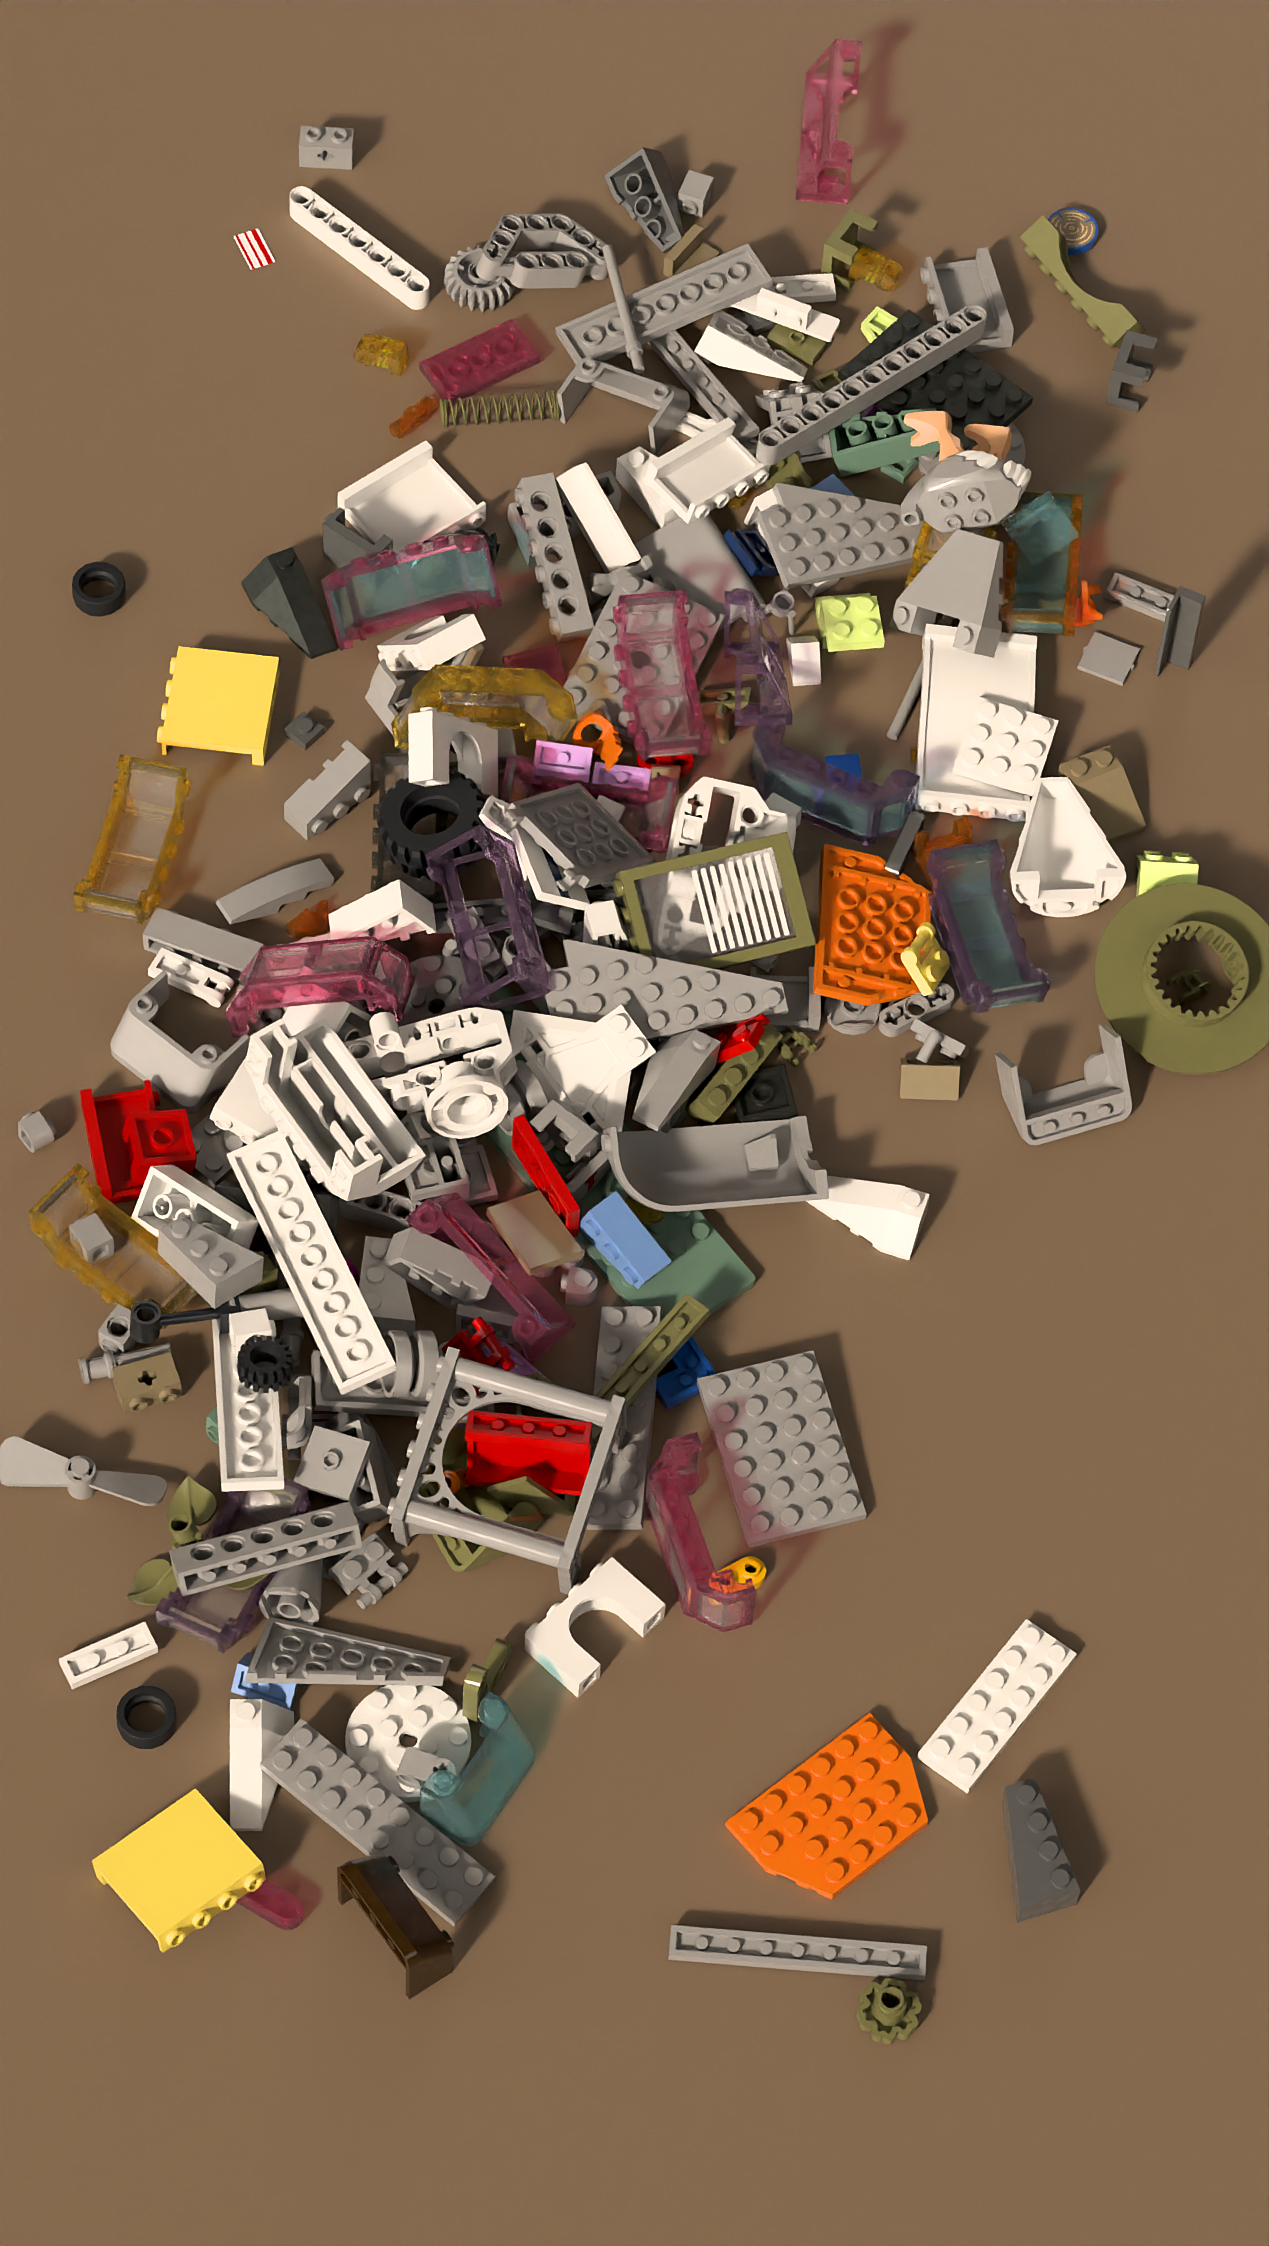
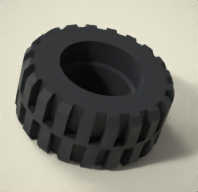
[377,769,491,880]

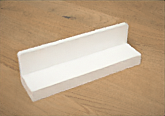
[555,462,641,574]

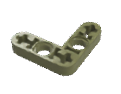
[463,1638,513,1722]

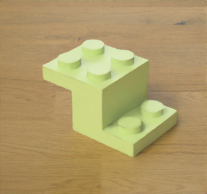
[815,593,885,652]
[1135,850,1199,897]

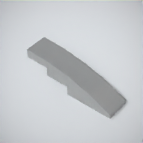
[216,858,334,924]

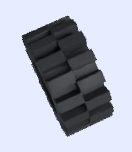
[237,1336,293,1393]

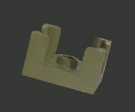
[821,208,878,291]

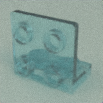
[1003,491,1079,565]

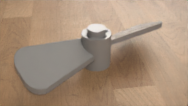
[0,1436,167,1506]

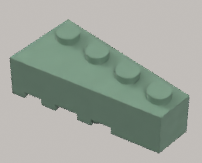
[829,408,940,477]

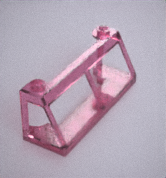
[795,39,862,204]
[406,1192,576,1364]

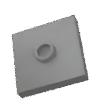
[293,1425,373,1502]

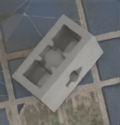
[299,126,354,170]

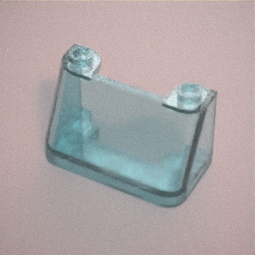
[420,1691,535,1846]

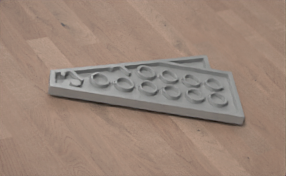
[757,483,983,589]
[540,939,788,1041]

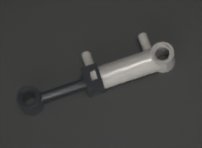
[130,1288,304,1344]

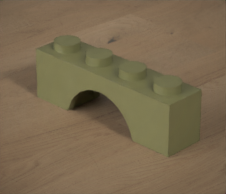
[684,1024,783,1126]

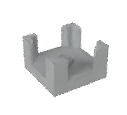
[529,1099,598,1182]

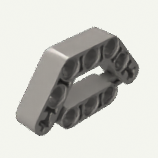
[476,214,615,289]

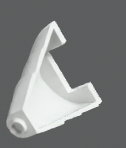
[1010,777,1126,917]

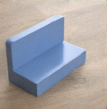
[231,1652,298,1710]

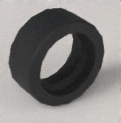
[72,562,126,617]
[116,1686,176,1749]

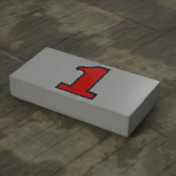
[566,1150,611,1203]

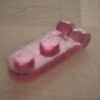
[236,1880,304,1930]

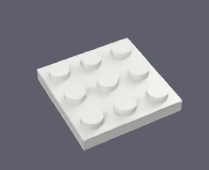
[953,696,1059,796]

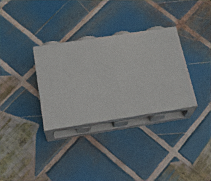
[920,247,1014,353]

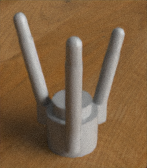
[749,588,796,635]

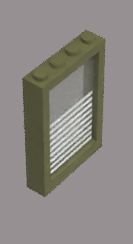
[613,832,816,970]

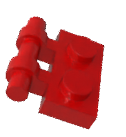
[441,1316,516,1396]

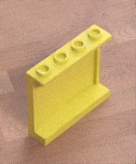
[157,646,280,766]
[92,1788,267,1953]

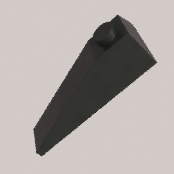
[242,547,337,659]

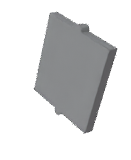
[1077,632,1140,686]

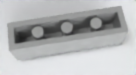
[143,907,264,987]

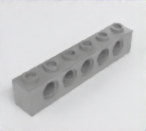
[514,472,594,643]
[169,1502,363,1597]

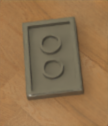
[486,1190,583,1276]

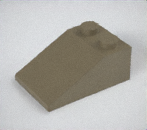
[1057,745,1146,843]

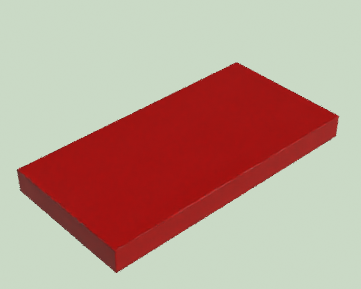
[512,1114,580,1237]

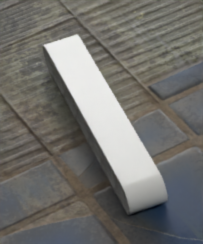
[289,186,430,310]

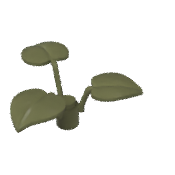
[127,1476,269,1605]

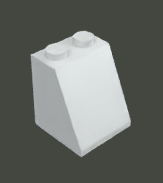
[281,978,373,1043]

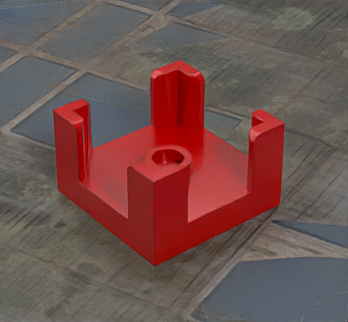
[122,1109,197,1182]

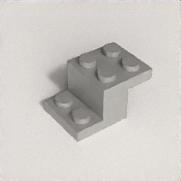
[405,1135,498,1211]

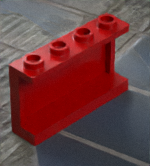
[80,1080,160,1206]
[465,1410,592,1496]

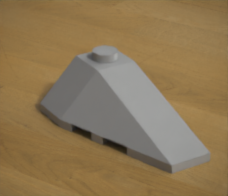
[632,1029,721,1132]

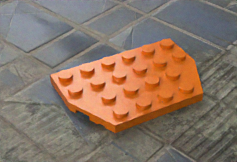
[813,844,932,1006]
[726,1712,928,1899]

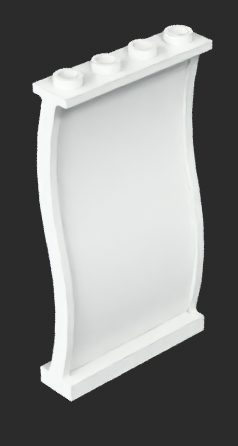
[914,624,1037,822]

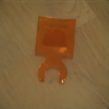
[286,899,337,941]

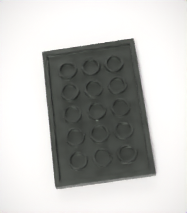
[838,310,1033,451]

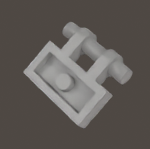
[328,1532,409,1609]

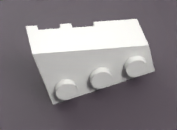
[583,900,631,952]

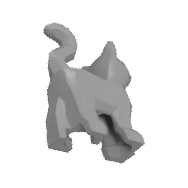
[588,555,665,626]

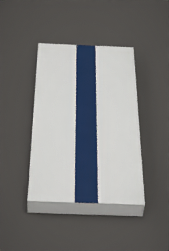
[506,817,590,910]

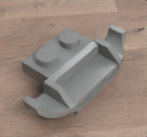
[282,1374,313,1460]

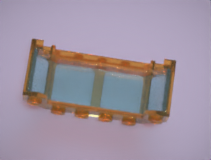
[1001,492,1083,636]

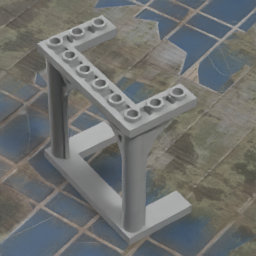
[387,1346,627,1595]

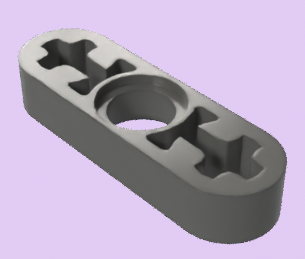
[885,811,926,877]

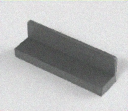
[1154,586,1206,676]

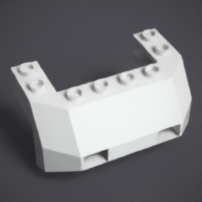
[245,1018,426,1201]

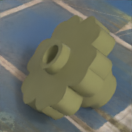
[856,1978,922,2044]

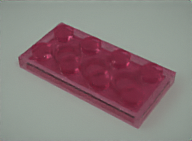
[419,319,540,406]

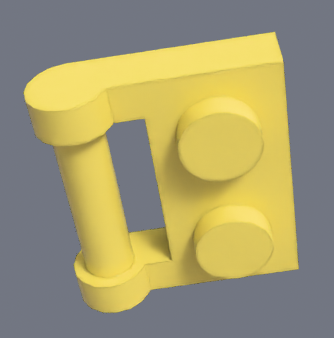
[901,922,951,996]

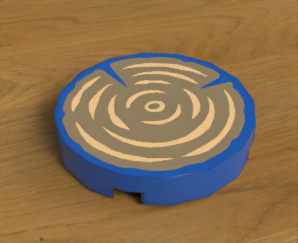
[1048,208,1098,255]

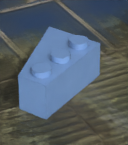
[578,1191,672,1289]

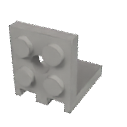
[755,382,832,463]

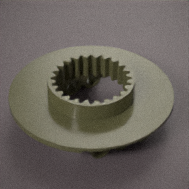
[1094,884,1269,1075]

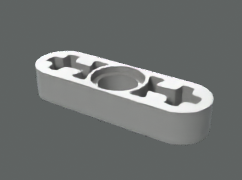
[878,983,954,1037]

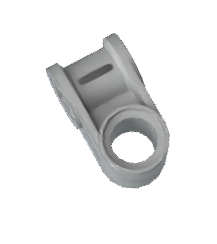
[394,1747,458,1797]

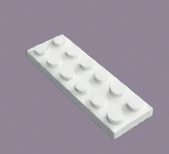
[917,1619,1077,1794]

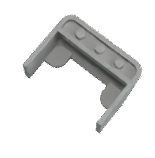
[557,359,690,456]
[110,971,250,1113]
[995,1023,1132,1145]

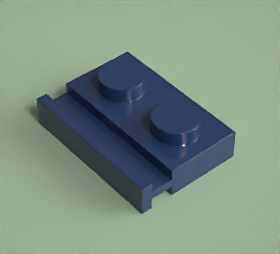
[723,529,779,576]

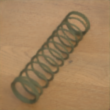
[440,390,559,428]

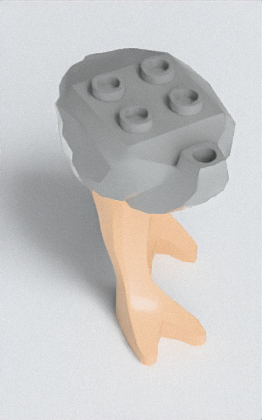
[901,411,1032,533]

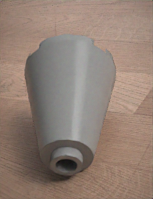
[259,1558,323,1626]

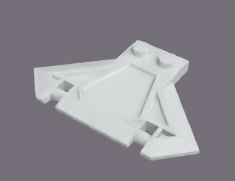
[509,1005,656,1150]

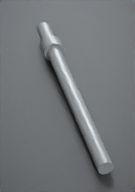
[602,244,645,374]
[887,615,954,740]

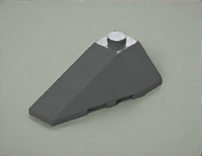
[604,147,684,253]

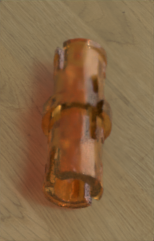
[389,394,438,439]

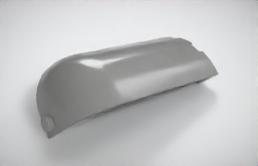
[601,1116,829,1212]

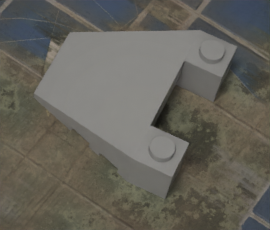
[889,529,1003,658]

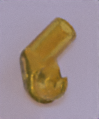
[624,1196,665,1225]

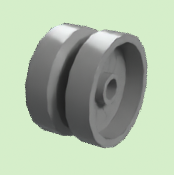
[498,1060,548,1136]
[381,1330,439,1398]

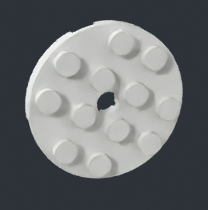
[345,1685,471,1802]

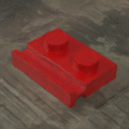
[715,1013,770,1064]

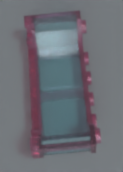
[321,534,503,651]

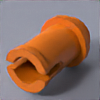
[438,1468,469,1494]

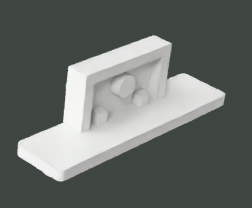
[731,288,840,342]

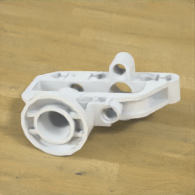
[652,777,796,959]
[344,1007,518,1139]

